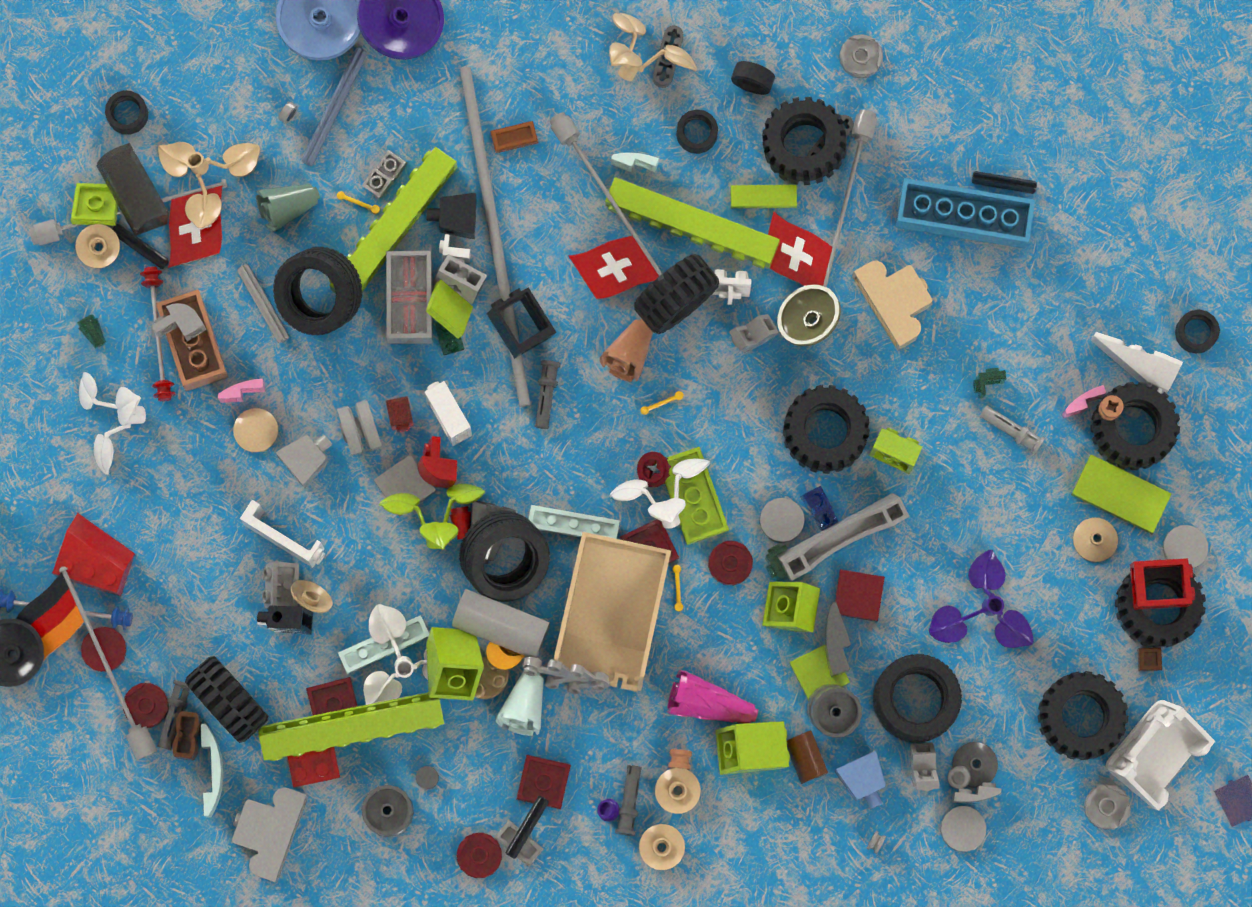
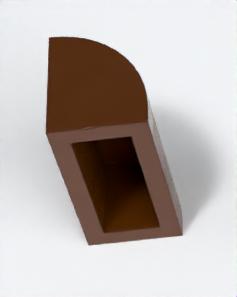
[786,730,828,784]

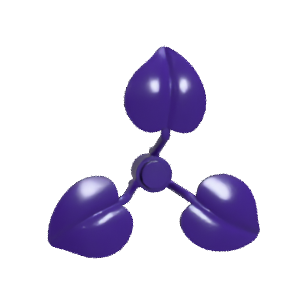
[929,550,1034,648]

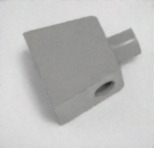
[276,435,333,488]

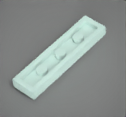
[529,505,620,539]
[338,615,429,674]

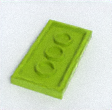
[665,447,729,545]
[1071,455,1172,534]

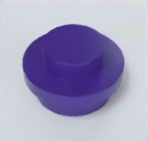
[597,799,619,822]

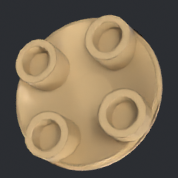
[233,408,278,452]
[475,657,509,699]

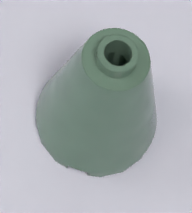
[256,184,320,232]

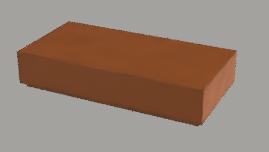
[490,121,538,153]

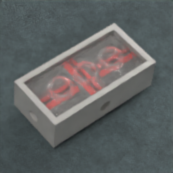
[386,251,433,344]

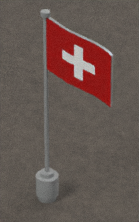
[768,110,877,287]
[550,112,663,299]
[29,179,228,268]

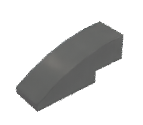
[825,602,851,677]

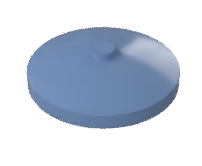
[276,0,361,60]

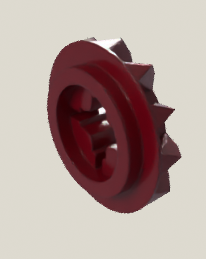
[637,451,671,487]

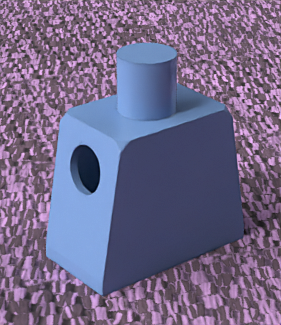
[835,751,886,809]

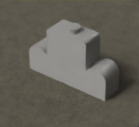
[232,788,308,883]

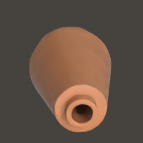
[599,319,653,382]

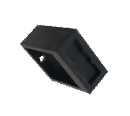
[487,287,557,359]

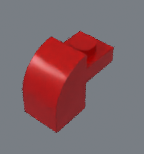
[417,436,457,488]

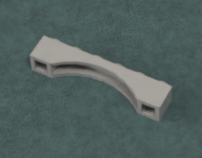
[775,493,909,581]

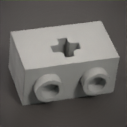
[433,254,487,304]

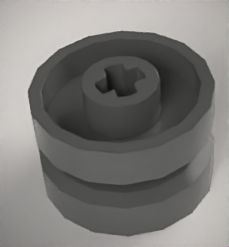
[807,684,862,738]
[361,785,414,837]

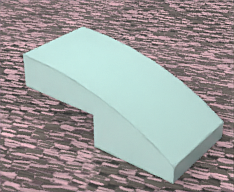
[611,153,659,172]

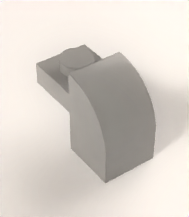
[152,303,207,341]
[729,314,779,353]
[910,743,939,791]

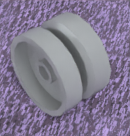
[337,399,382,456]

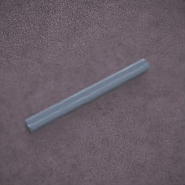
[302,48,367,166]

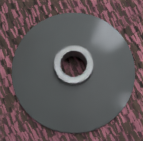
[952,742,998,788]

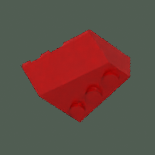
[52,513,135,596]

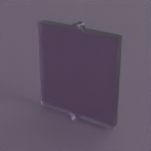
[1214,775,1252,827]

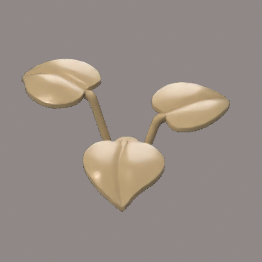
[609,13,697,81]
[158,142,260,228]

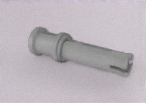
[980,405,1045,455]

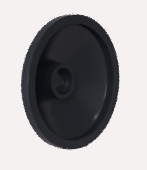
[0,619,44,687]

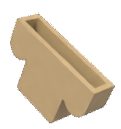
[852,261,932,351]

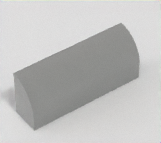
[452,589,550,658]

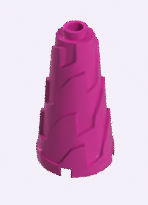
[667,670,758,724]

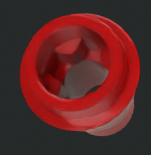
[449,506,471,540]

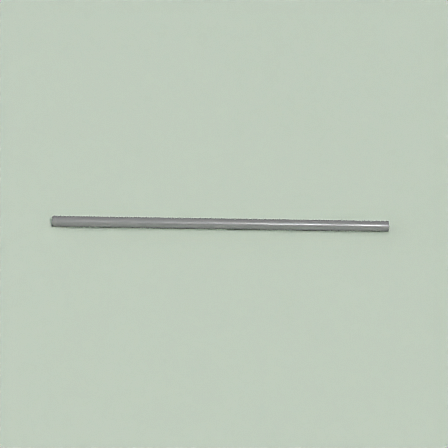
[460,67,530,407]

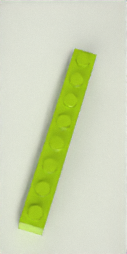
[329,147,458,294]
[605,177,780,269]
[258,692,444,761]

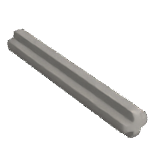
[237,264,289,343]

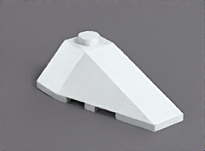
[1091,332,1183,394]

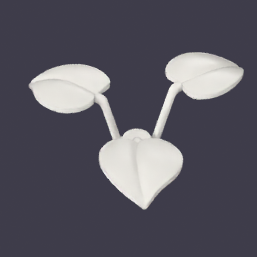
[79,372,146,475]
[609,459,710,528]
[363,604,428,705]

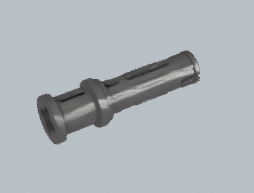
[534,360,561,429]
[157,680,190,750]
[615,765,642,836]

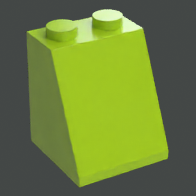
[426,627,484,700]
[715,721,790,775]

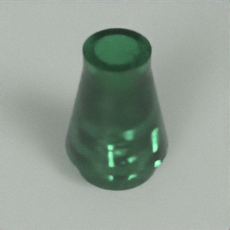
[77,314,107,349]

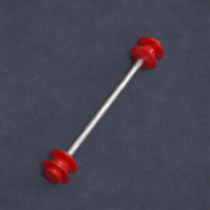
[140,267,176,401]

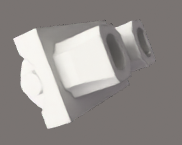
[712,269,751,305]

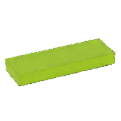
[730,185,797,209]

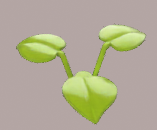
[379,484,485,550]

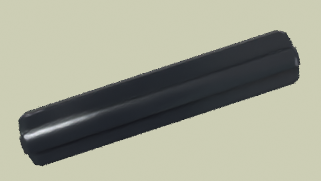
[972,171,1037,194]
[112,224,169,269]
[505,796,549,859]

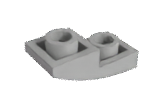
[362,150,407,198]
[952,782,1002,803]

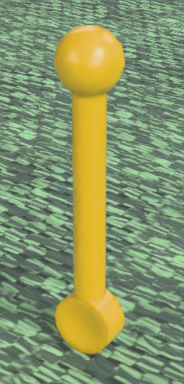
[336,191,380,214]
[640,391,684,415]
[673,565,683,612]

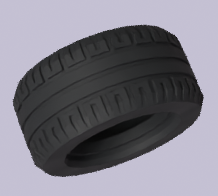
[273,247,363,336]
[459,511,550,602]
[873,654,962,743]

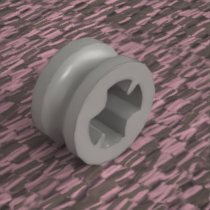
[866,831,886,854]

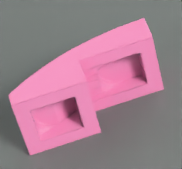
[218,379,265,403]
[1062,385,1106,418]

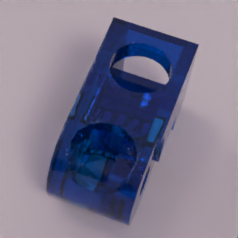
[800,486,838,531]

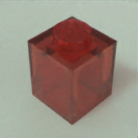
[386,396,414,432]

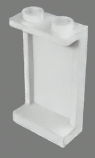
[240,500,325,568]

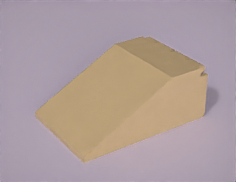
[554,532,671,692]

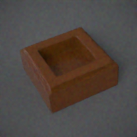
[1137,648,1162,671]

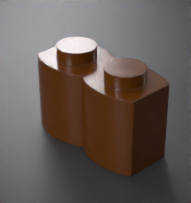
[172,711,202,761]

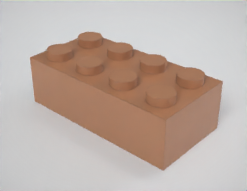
[156,289,229,391]

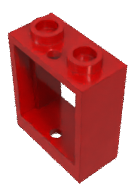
[1130,558,1195,610]

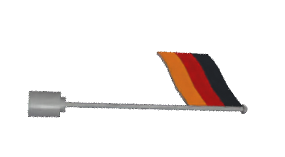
[16,566,157,761]

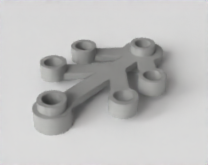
[523,657,610,694]

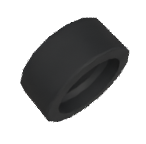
[731,61,775,95]
[105,90,149,135]
[676,109,718,154]
[1175,309,1220,354]

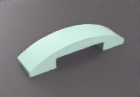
[201,724,223,817]

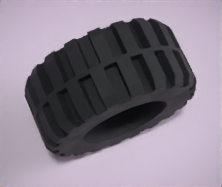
[762,97,847,186]
[634,254,719,334]
[1090,382,1180,470]
[783,385,870,474]
[1115,559,1206,648]
[185,656,269,743]
[1038,671,1129,760]

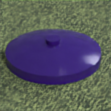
[357,0,444,60]

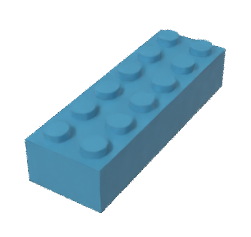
[895,178,1035,249]

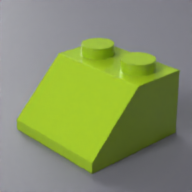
[869,428,922,474]
[762,582,820,632]

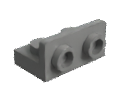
[262,562,299,609]

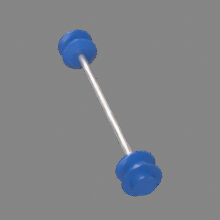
[0,589,133,630]

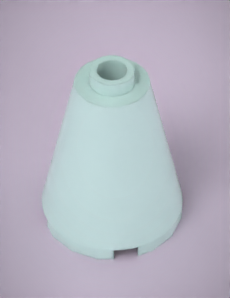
[496,672,544,736]

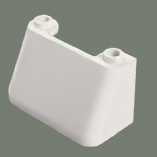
[1106,700,1215,811]

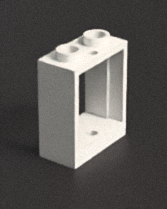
[425,381,472,446]

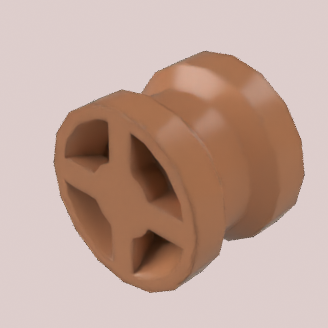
[1098,395,1124,421]
[668,749,692,770]

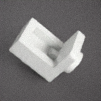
[439,234,471,263]

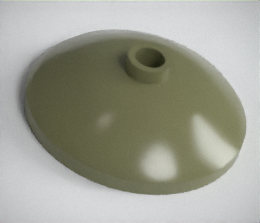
[777,285,841,346]

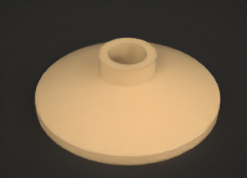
[75,224,120,268]
[1073,518,1118,562]
[290,580,333,613]
[655,768,701,814]
[639,824,685,870]

